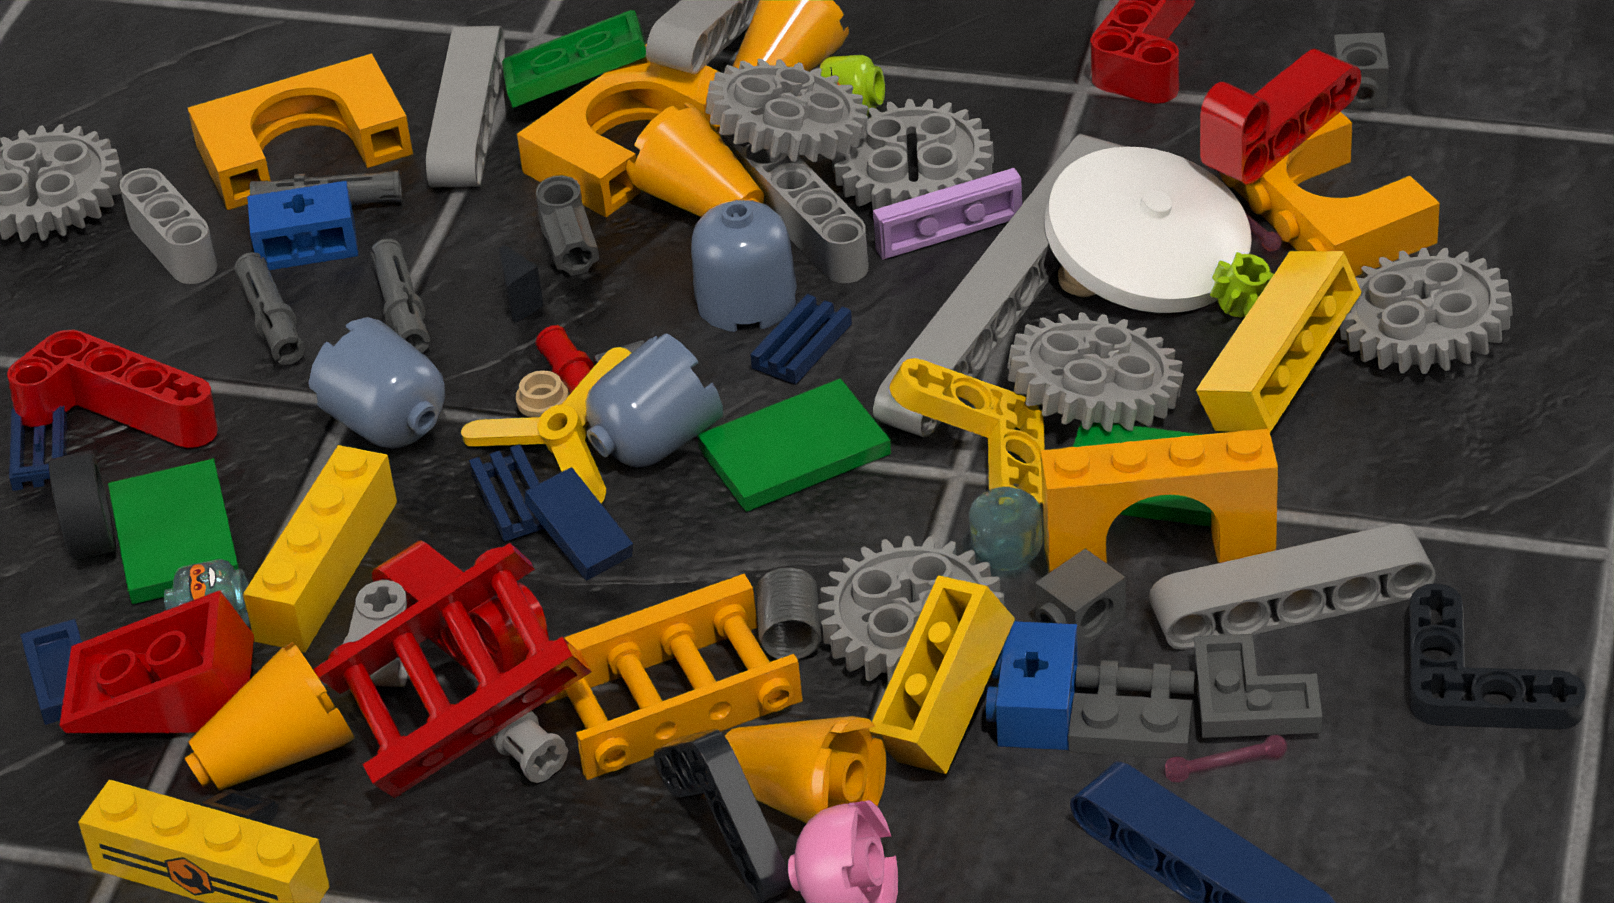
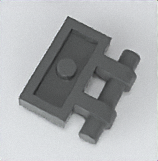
[1068,660,1195,760]

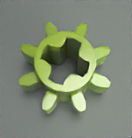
[1210,252,1274,317]

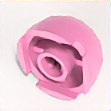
[788,800,898,903]

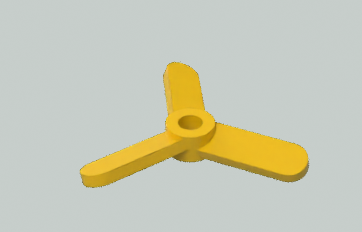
[461,347,631,504]

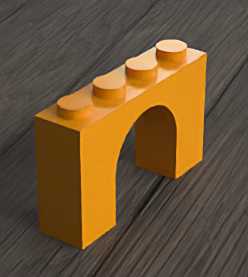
[517,44,720,217]
[188,53,413,210]
[1220,112,1440,277]
[1041,428,1278,574]

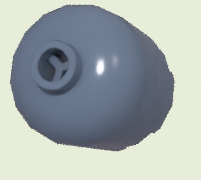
[691,200,797,332]
[309,317,446,449]
[585,333,723,468]

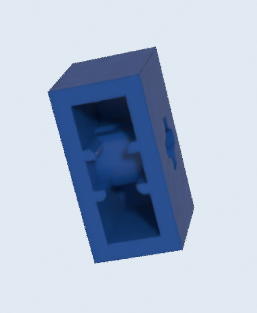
[247,181,359,270]
[986,621,1078,750]

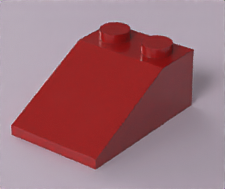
[59,590,254,733]

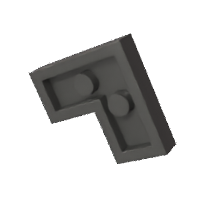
[1194,634,1322,738]

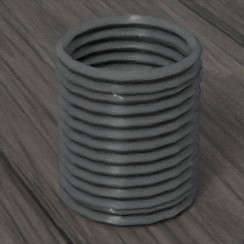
[756,567,821,659]

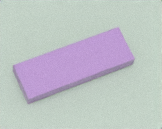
[873,168,1022,260]

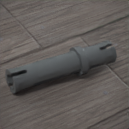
[250,170,402,205]
[370,239,430,353]
[234,252,305,365]

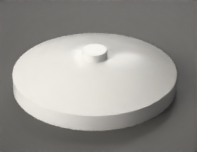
[1045,147,1251,313]

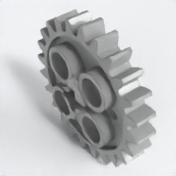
[705,59,868,162]
[832,99,994,210]
[0,124,123,242]
[1339,248,1513,374]
[1007,312,1184,432]
[818,536,1004,684]

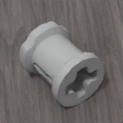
[491,711,568,783]

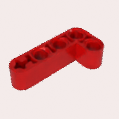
[1090,0,1196,104]
[1200,49,1362,184]
[7,330,218,448]
[372,541,549,676]

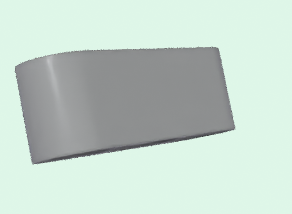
[119,168,218,284]

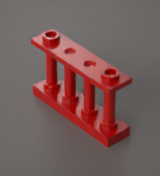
[313,543,592,798]

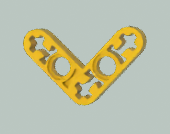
[889,358,1045,523]

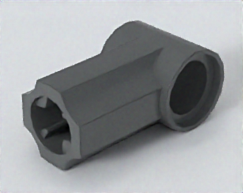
[536,175,599,276]

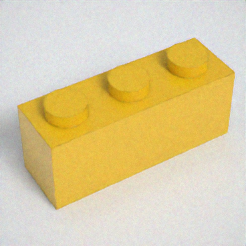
[869,575,1015,774]

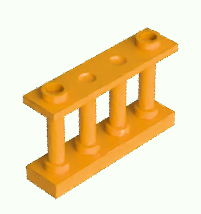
[545,574,803,780]

